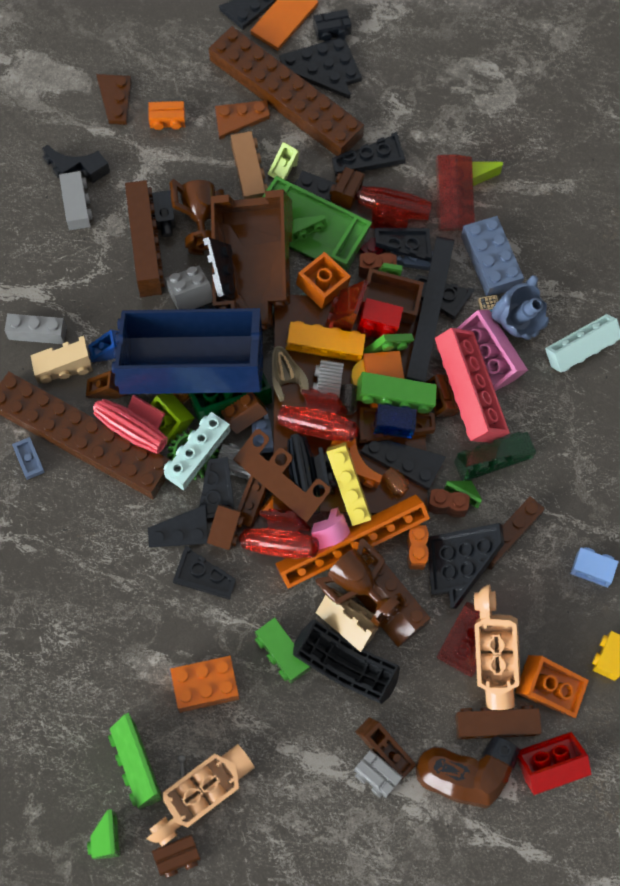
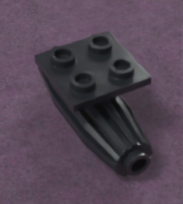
[287,433,337,516]

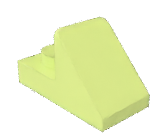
[268,142,299,180]

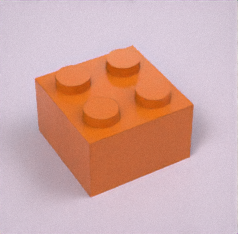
[296,252,351,309]

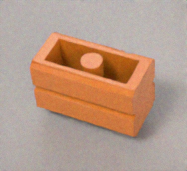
[148,101,185,130]

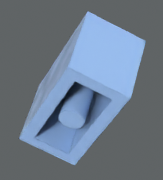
[570,547,619,588]

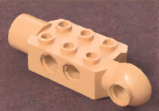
[474,584,520,710]
[146,744,255,846]

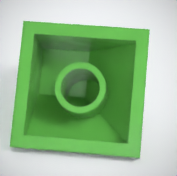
[87,809,120,860]

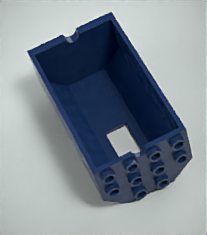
[112,308,263,394]

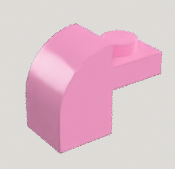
[311,507,350,550]

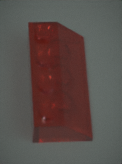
[436,154,475,231]

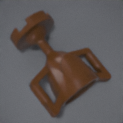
[170,179,224,255]
[316,538,407,629]

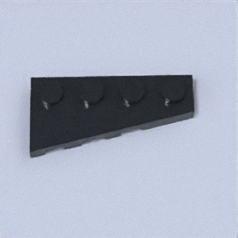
[360,440,446,490]

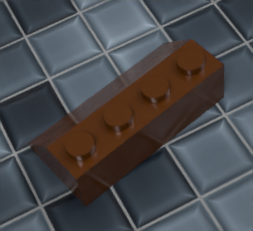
[356,561,431,647]

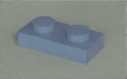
[12,437,45,480]

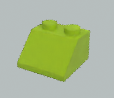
[151,393,195,447]

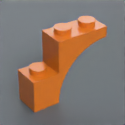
[330,421,383,488]

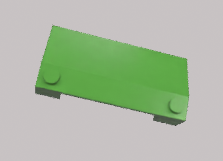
[262,176,372,272]

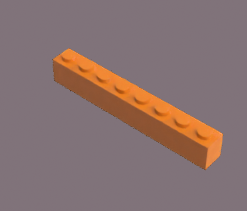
[275,494,430,589]

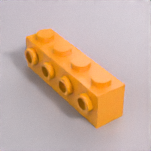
[285,321,366,362]

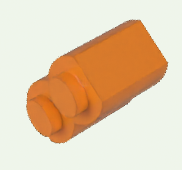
[407,525,429,570]

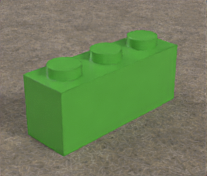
[254,618,311,684]

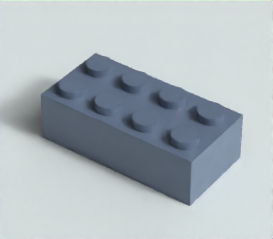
[461,216,524,297]

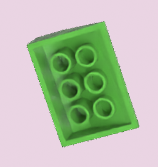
[108,713,163,810]

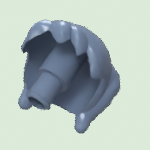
[491,275,549,340]

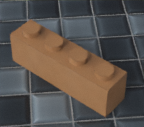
[230,131,268,199]

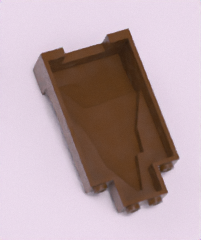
[211,189,292,331]

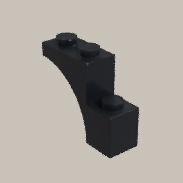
[42,145,110,183]

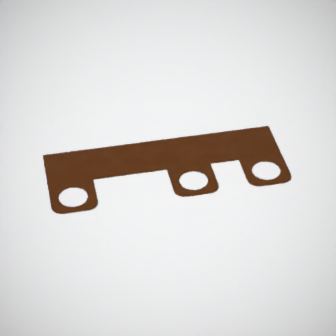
[233,429,330,522]

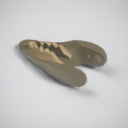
[272,346,309,402]

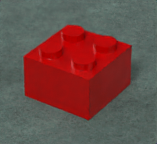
[357,298,403,339]

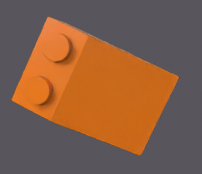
[515,655,589,718]

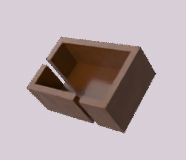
[358,268,424,325]

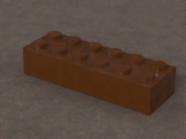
[125,180,165,297]

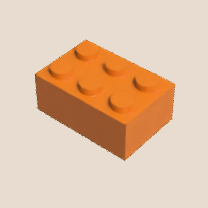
[170,656,239,713]

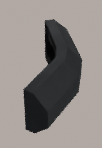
[293,620,400,704]

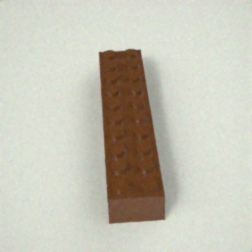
[209,26,364,156]
[0,371,172,500]

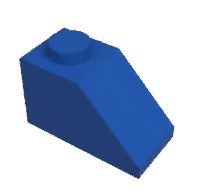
[88,329,119,363]

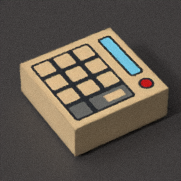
[478,295,498,313]

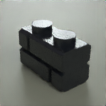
[313,9,352,41]

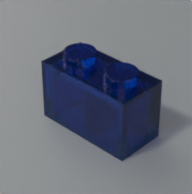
[373,404,417,439]

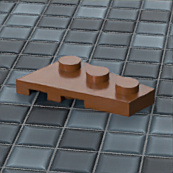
[215,100,270,140]

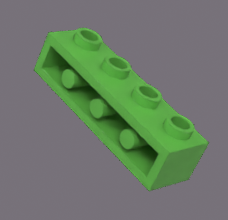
[356,372,437,413]

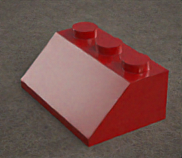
[517,732,592,795]

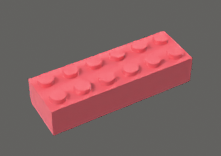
[435,328,510,443]

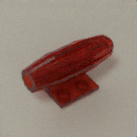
[356,186,433,229]
[277,389,359,442]
[239,509,319,559]

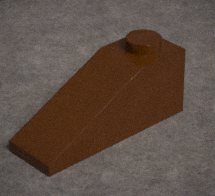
[355,717,416,780]

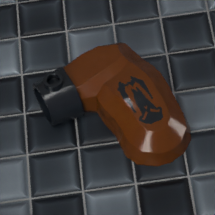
[415,736,520,808]

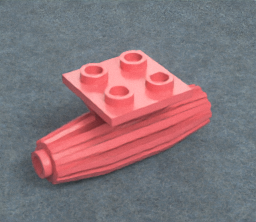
[93,394,168,454]

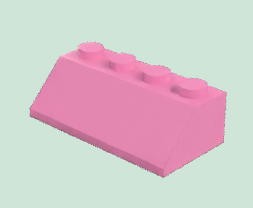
[456,310,528,391]

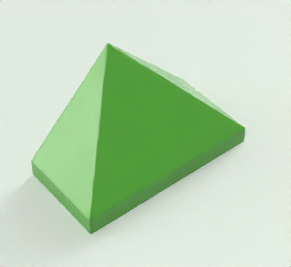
[444,481,482,509]

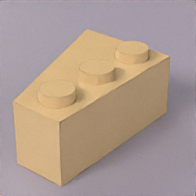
[30,336,93,383]
[316,588,382,652]

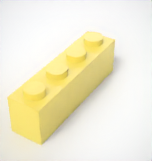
[326,442,371,526]

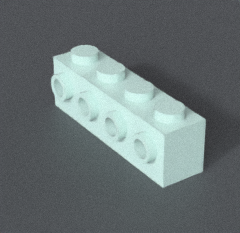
[545,314,620,372]
[164,412,231,490]

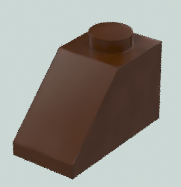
[86,370,127,399]

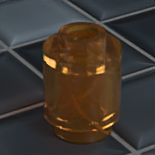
[382,467,410,496]

